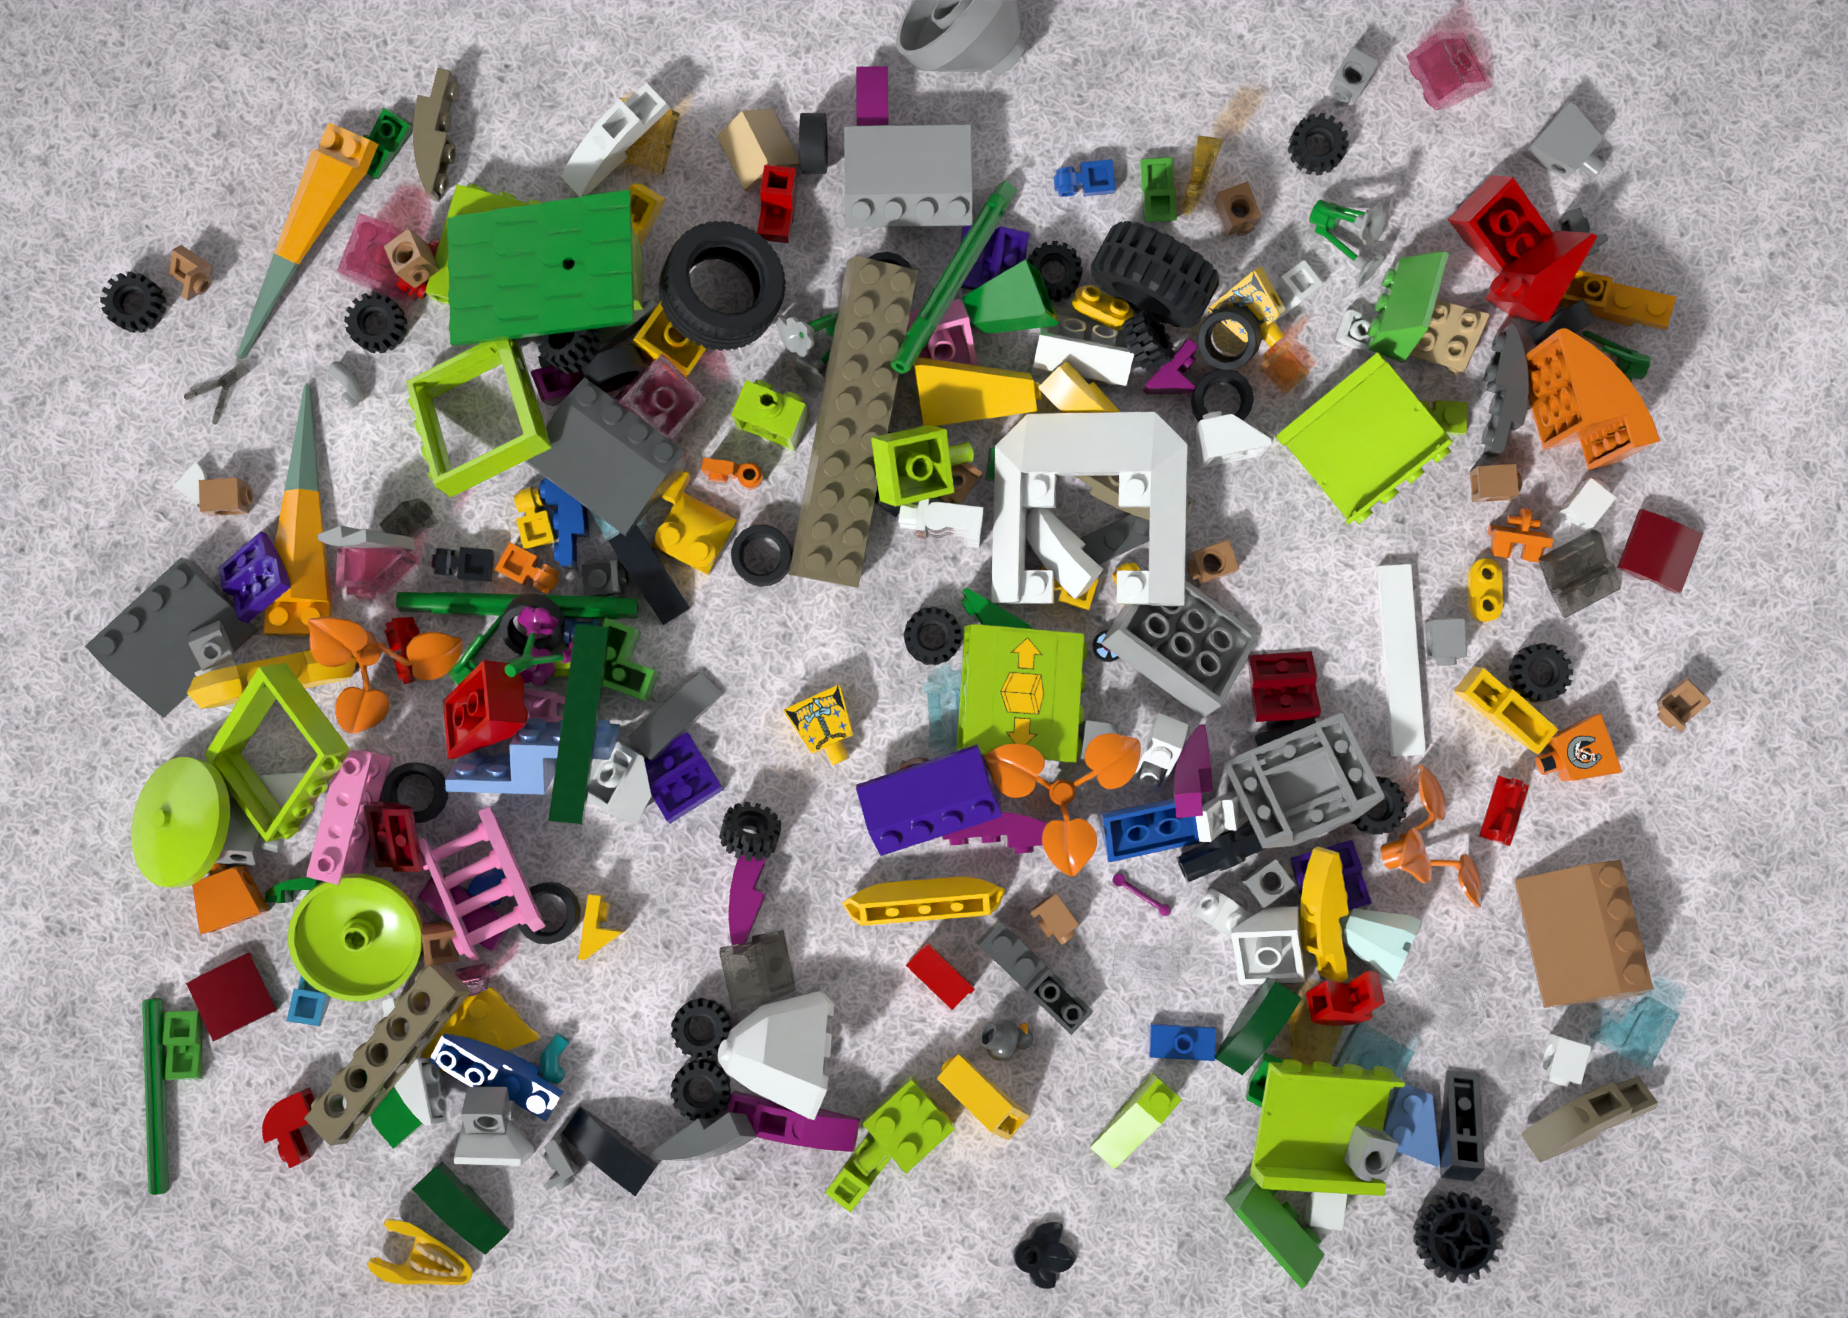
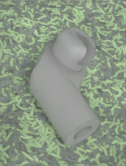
[328,361,364,408]

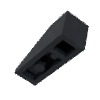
[1439,1071,1485,1182]

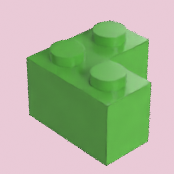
[602,618,660,703]

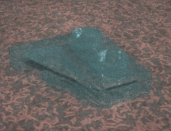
[1590,996,1680,1071]

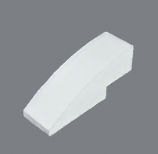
[1026,508,1104,599]

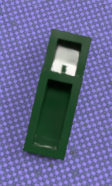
[1215,977,1302,1075]
[412,1161,510,1255]

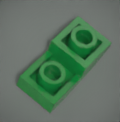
[363,108,413,179]

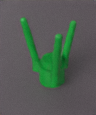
[1583,330,1650,382]
[448,616,521,685]

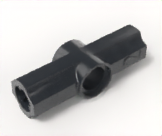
[1176,824,1267,883]

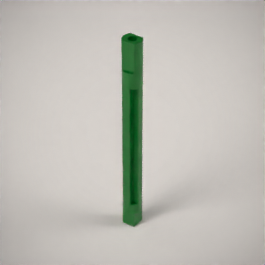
[890,180,1017,374]
[396,592,639,619]

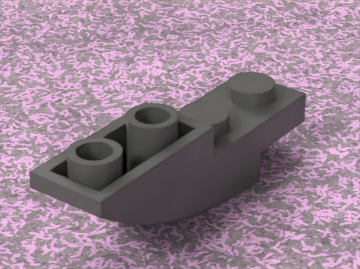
[1481,324,1529,457]
[976,919,1094,1035]

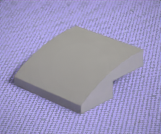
[318,525,415,555]

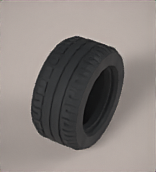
[659,221,786,351]

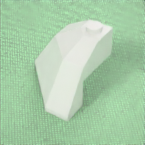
[718,991,834,1120]

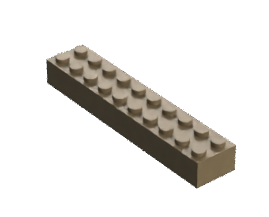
[789,255,918,588]

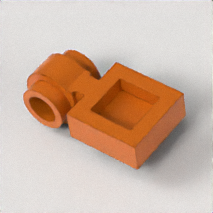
[701,457,764,490]
[494,542,560,594]

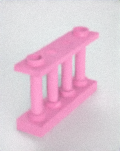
[306,749,393,885]
[418,806,545,962]

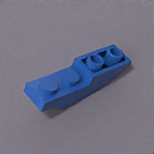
[540,477,589,569]
[429,1033,564,1122]

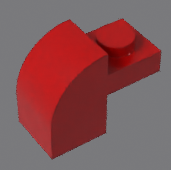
[757,165,797,244]
[1306,970,1385,1026]
[262,1087,315,1169]

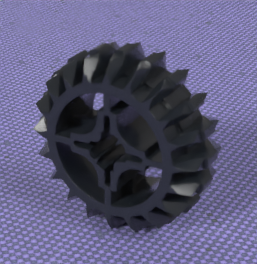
[1413,1191,1504,1283]

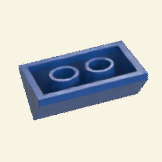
[1098,797,1202,863]

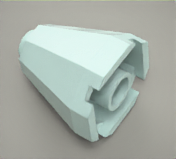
[1340,908,1422,983]

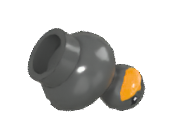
[979,1020,1033,1061]

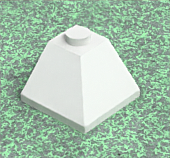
[1196,411,1272,469]
[587,741,651,825]
[1231,906,1305,985]
[454,1121,534,1166]

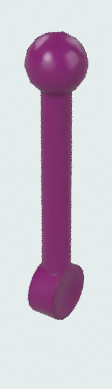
[1112,874,1171,916]

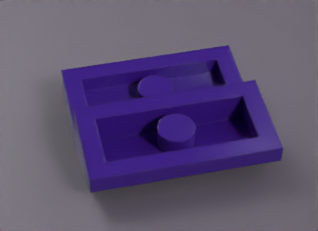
[960,225,1029,290]
[218,531,291,624]
[644,732,724,824]
[1290,840,1372,911]

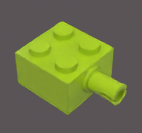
[731,379,809,451]
[871,425,974,506]
[853,1074,955,1177]

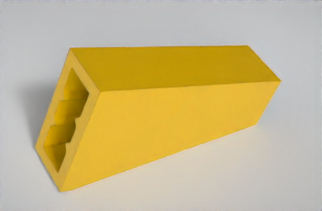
[914,357,1041,426]

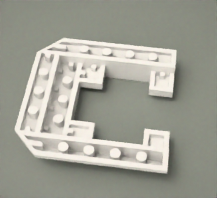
[991,412,1188,606]

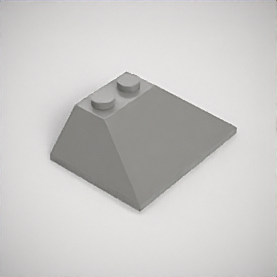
[1223,712,1385,849]

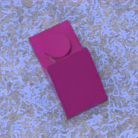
[1143,338,1198,394]
[530,360,587,406]

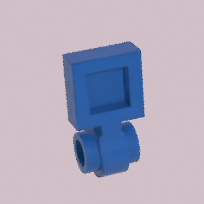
[1053,159,1116,197]

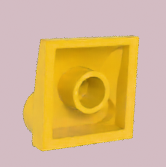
[632,301,707,378]
[651,492,738,576]

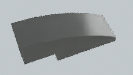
[628,671,723,761]
[649,1112,757,1161]

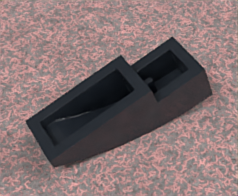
[608,525,691,625]
[561,1106,658,1197]

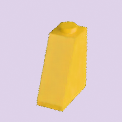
[937,1054,1030,1140]

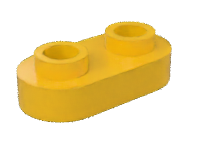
[1072,285,1134,330]
[1468,558,1503,623]

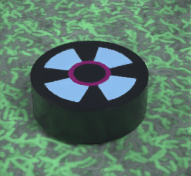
[1092,630,1120,662]

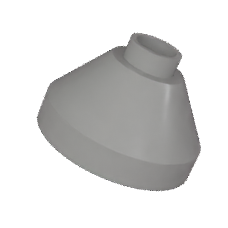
[896,0,1026,75]

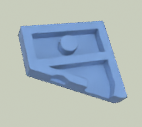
[1383,1084,1440,1167]

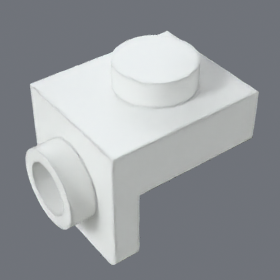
[1194,888,1253,940]

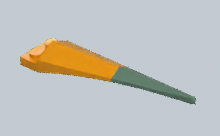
[237,122,379,359]
[263,383,333,636]

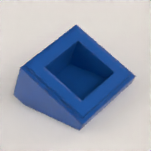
[466,867,506,906]

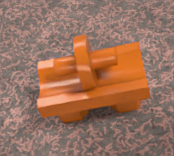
[1488,508,1554,563]

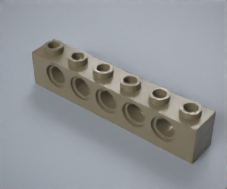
[304,965,472,1146]

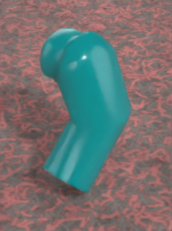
[540,1033,570,1084]

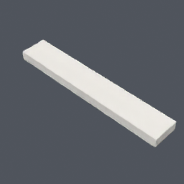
[1377,564,1426,757]

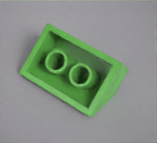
[1367,251,1449,363]
[1225,1176,1325,1289]

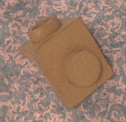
[169,245,212,301]
[1657,677,1711,732]

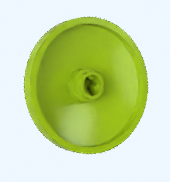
[131,757,230,888]
[288,873,423,1002]

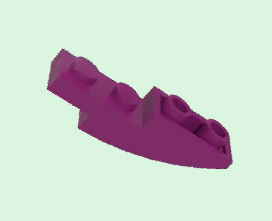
[942,812,1047,854]
[726,1090,860,1152]

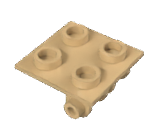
[1409,299,1491,376]

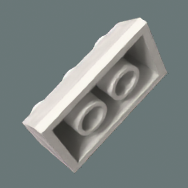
[1033,305,1134,386]

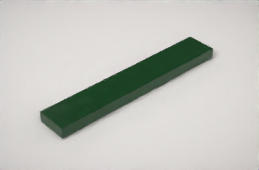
[548,624,610,825]

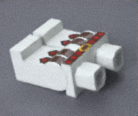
[899,499,984,548]

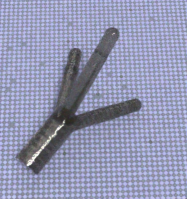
[184,362,250,425]

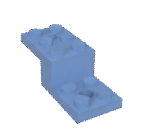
[445,718,620,795]

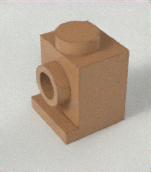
[937,462,983,505]
[1029,892,1079,945]

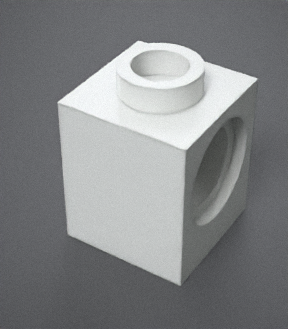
[1558,478,1617,531]
[1540,1033,1592,1087]
[1304,1192,1348,1234]

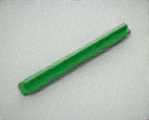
[142,998,169,1195]

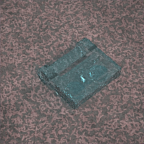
[923,681,961,748]

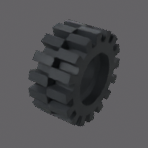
[1288,113,1349,176]
[1027,241,1083,302]
[100,271,166,333]
[344,292,407,354]
[1122,309,1175,372]
[538,328,601,374]
[904,606,961,666]
[1508,643,1573,702]
[1351,776,1408,835]
[719,802,782,861]
[671,998,732,1059]
[670,1059,731,1121]

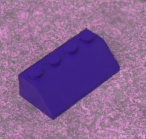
[856,744,1002,856]

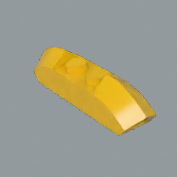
[187,650,357,709]
[842,876,1006,926]

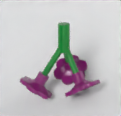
[505,606,574,686]

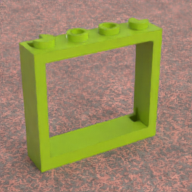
[406,339,552,498]
[204,663,350,842]

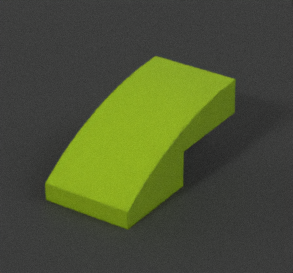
[825,1135,891,1213]

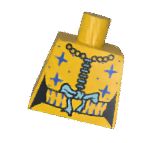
[1208,265,1285,347]
[783,684,854,766]

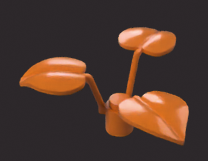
[308,617,463,734]
[985,733,1141,877]
[1380,765,1481,908]

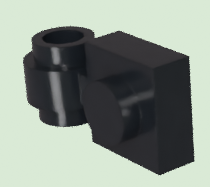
[431,547,494,582]

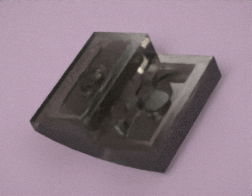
[1538,529,1620,618]
[719,930,796,1011]

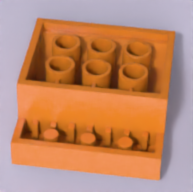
[1526,328,1661,471]

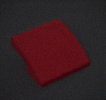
[1617,509,1703,593]
[1248,651,1321,722]
[364,802,424,872]
[186,953,276,1042]

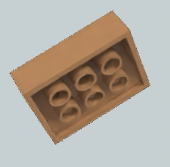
[1515,860,1654,1008]

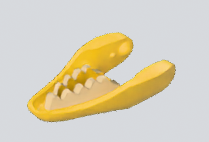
[367,1218,473,1285]

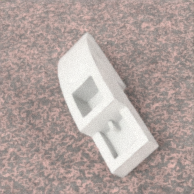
[561,82,670,197]
[382,997,447,1126]

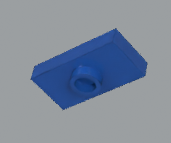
[1149,1024,1216,1061]

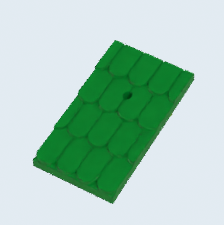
[447,190,643,346]

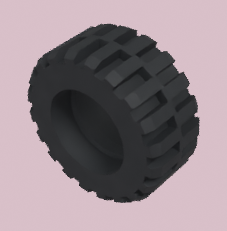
[1091,221,1219,328]

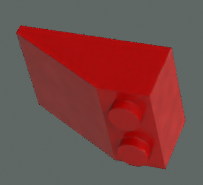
[1448,175,1552,274]
[1485,231,1598,323]
[443,660,528,759]

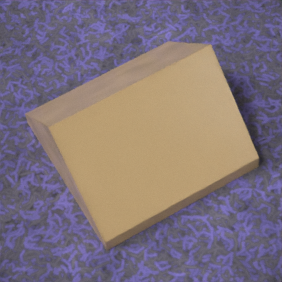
[717,109,800,191]

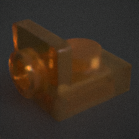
[1260,341,1310,395]

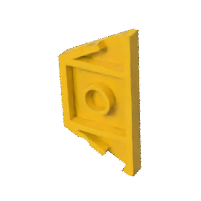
[421,987,540,1073]

